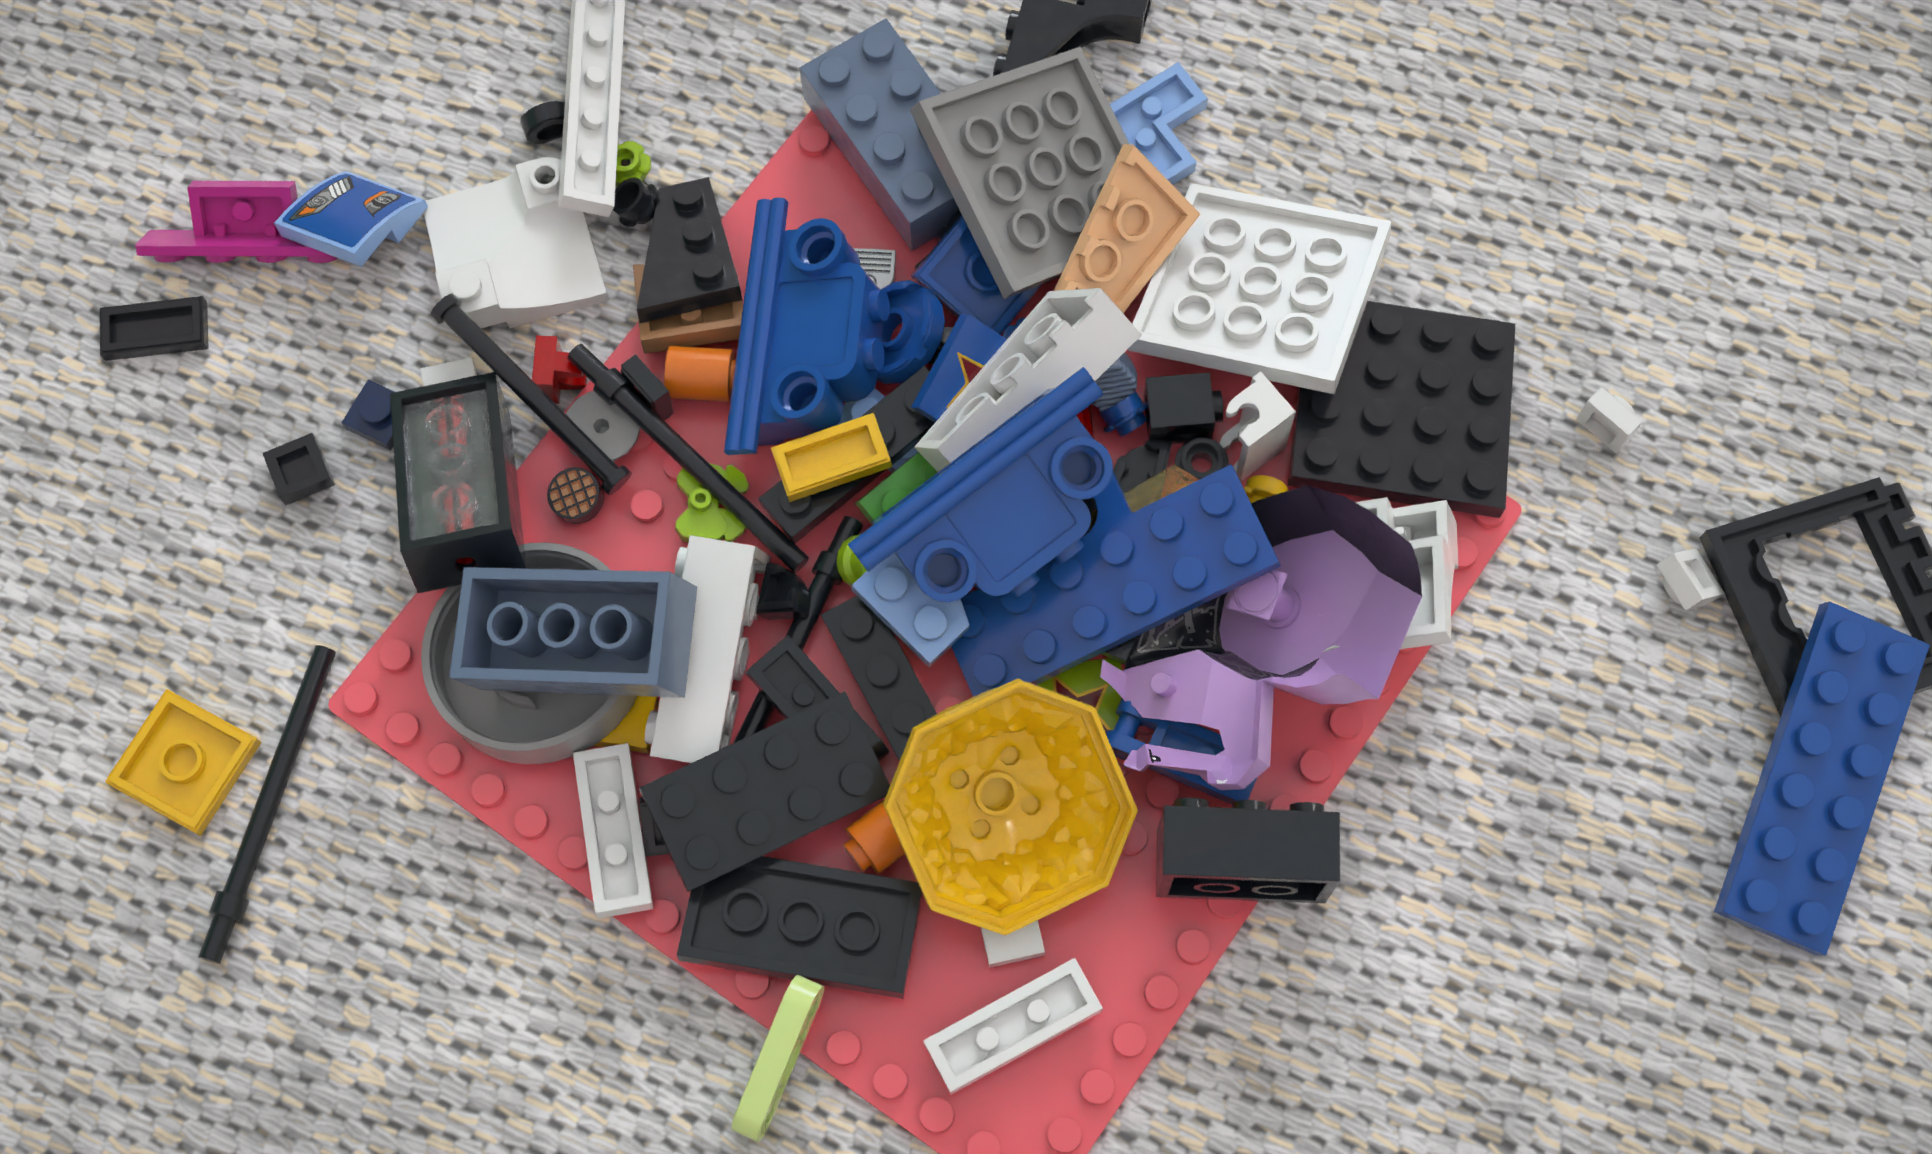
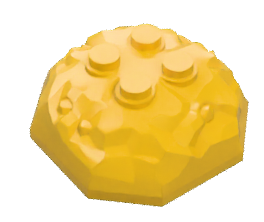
[883,678,1138,936]

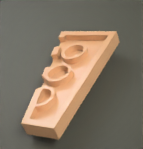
[1054,144,1200,313]

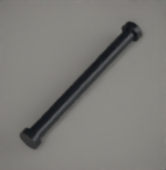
[430,293,632,495]

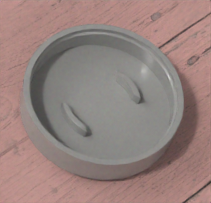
[421,542,637,764]

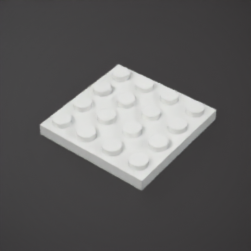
[1128,183,1391,394]

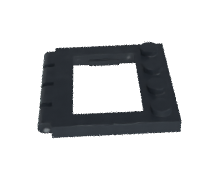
[1699,477,1932,717]

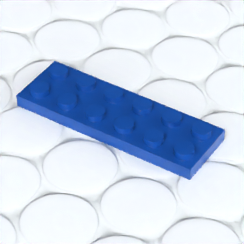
[1714,601,1930,956]

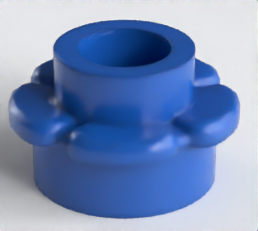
[1099,390,1148,437]

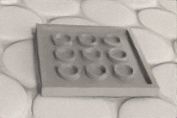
[910,47,1129,299]

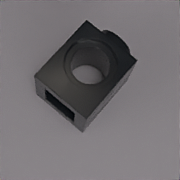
[1143,372,1223,444]

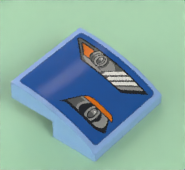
[274,171,428,267]

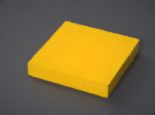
[105,689,262,837]

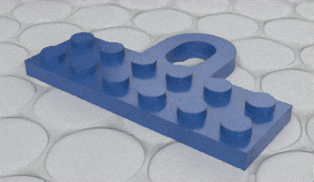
[951,464,1281,697]

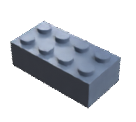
[799,18,959,251]
[449,567,697,698]

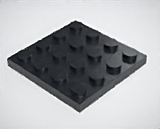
[1288,301,1516,518]

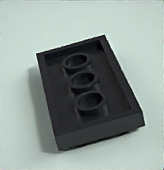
[639,691,890,892]
[677,856,922,999]

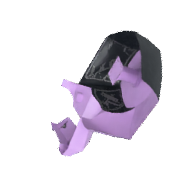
[1100,485,1422,791]

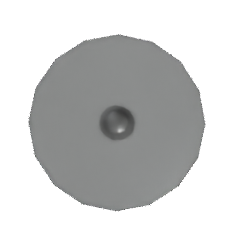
[566,391,641,462]

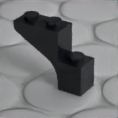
[993,0,1152,76]

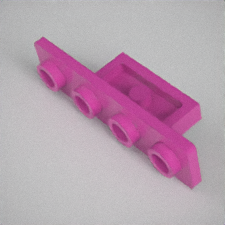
[135,181,338,263]

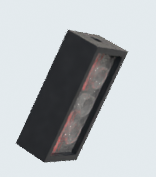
[390,372,527,593]

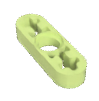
[731,975,824,1142]

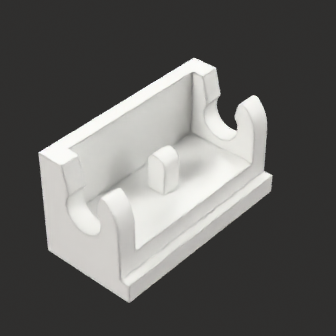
[1220,371,1296,482]

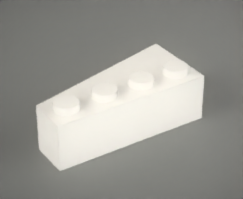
[914,288,1142,472]
[645,535,771,763]

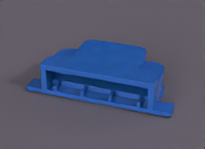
[724,197,890,455]
[847,367,1113,602]

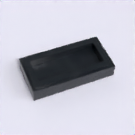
[100,296,209,361]

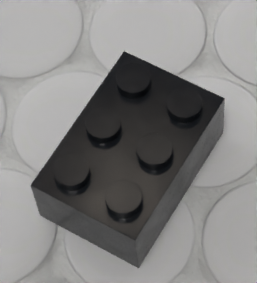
[1156,798,1340,903]

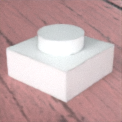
[1576,387,1643,454]
[1656,548,1725,611]

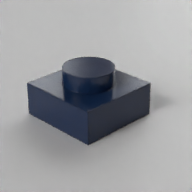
[341,379,394,451]

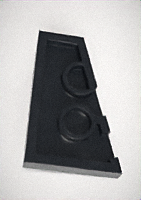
[636,177,742,323]

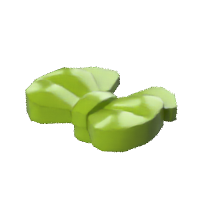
[675,463,749,543]

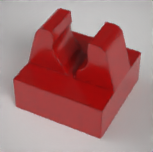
[532,335,587,404]

